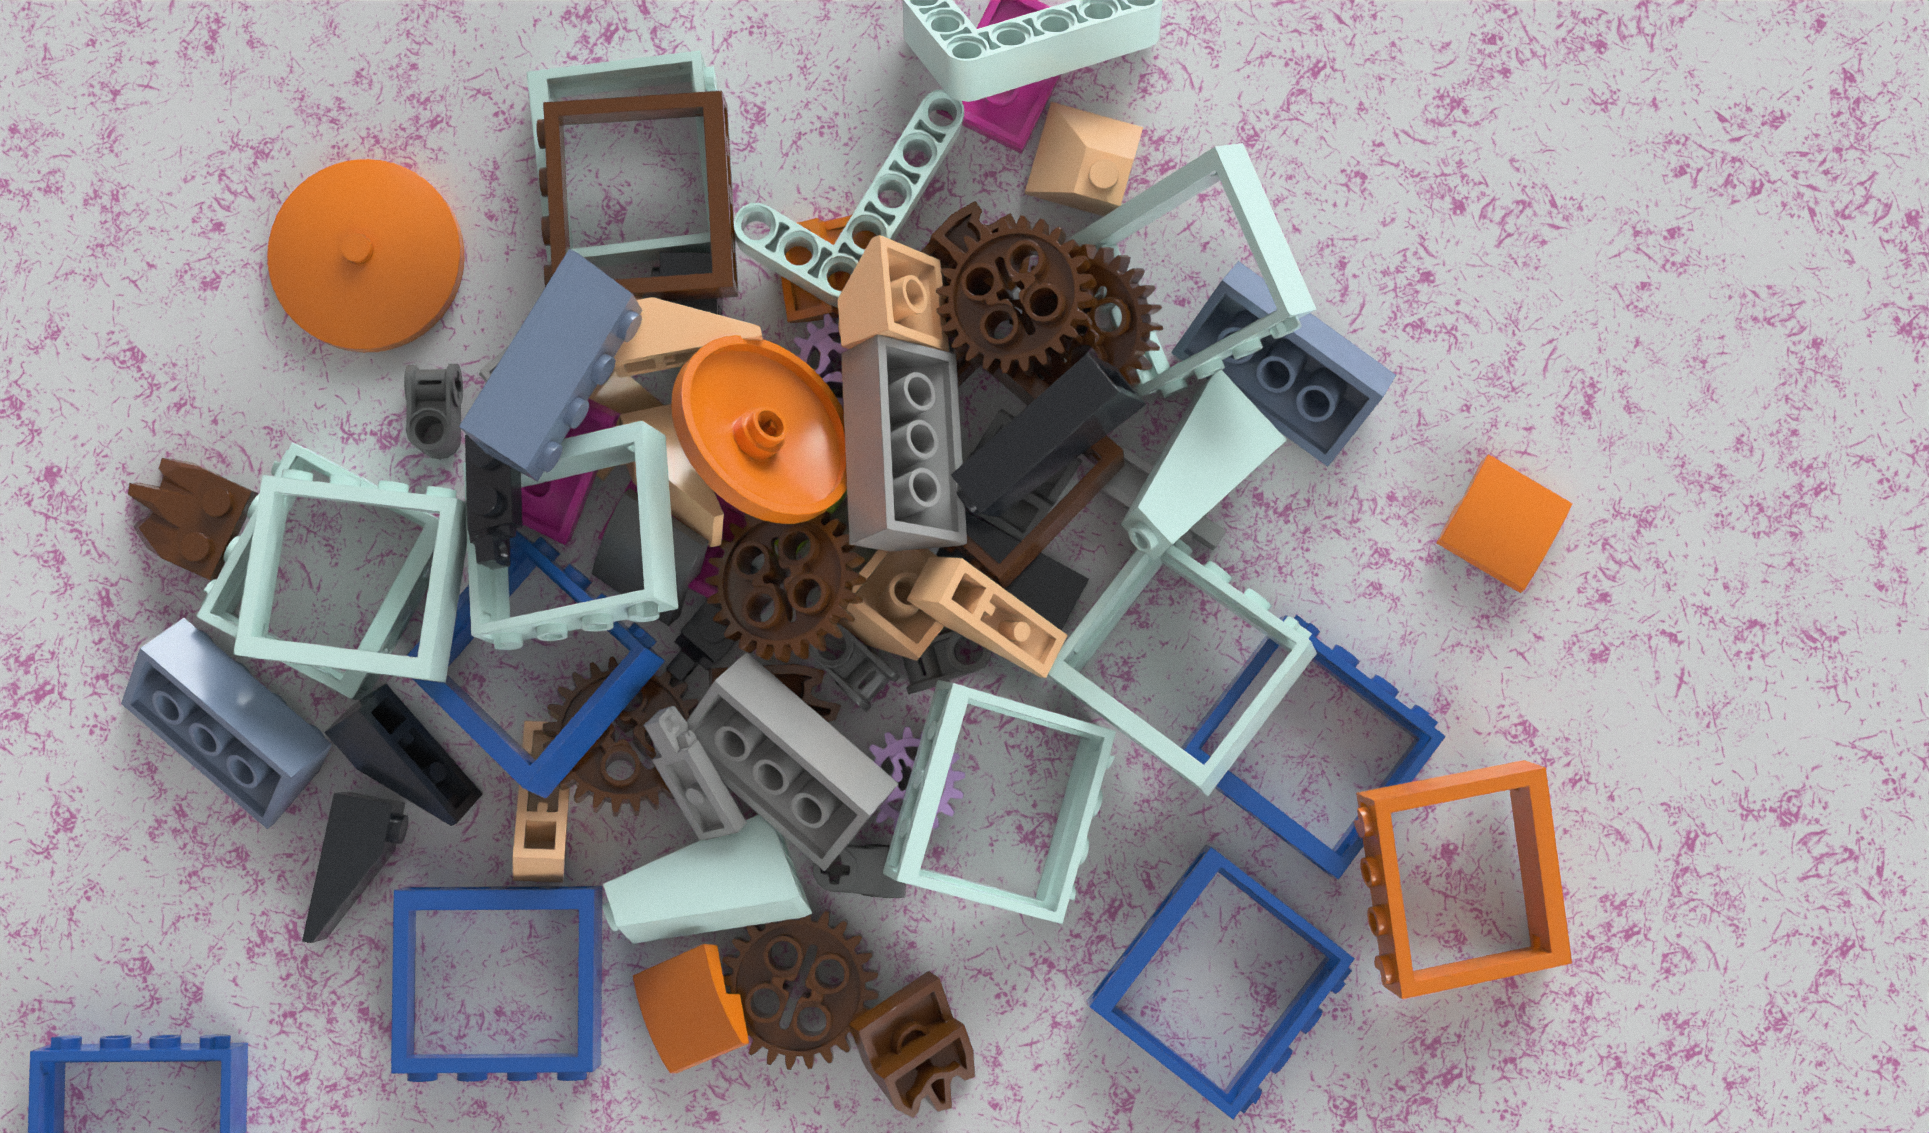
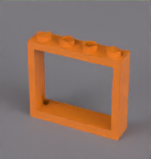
[1354,760,1572,999]

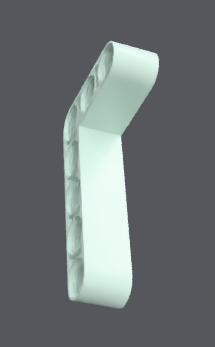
[902,0,1163,102]
[734,89,964,308]

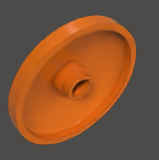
[267,159,465,353]
[671,335,847,524]

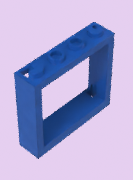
[407,531,665,798]
[1181,615,1446,880]
[1086,845,1355,1120]
[391,886,602,1082]
[28,1034,248,1133]

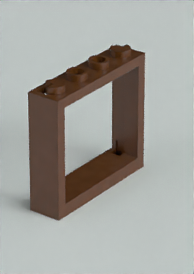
[536,91,739,301]
[942,350,1125,589]

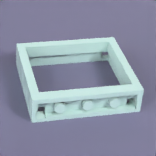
[526,51,718,267]
[1070,143,1316,398]
[463,421,678,650]
[196,442,439,700]
[233,469,467,683]
[1048,539,1317,796]
[883,680,1116,924]

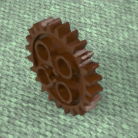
[936,215,1097,378]
[1009,244,1163,386]
[705,510,866,663]
[543,656,699,817]
[722,906,879,1070]

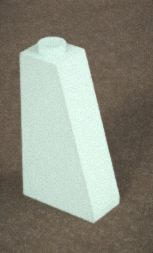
[1121,370,1287,561]
[602,814,812,944]

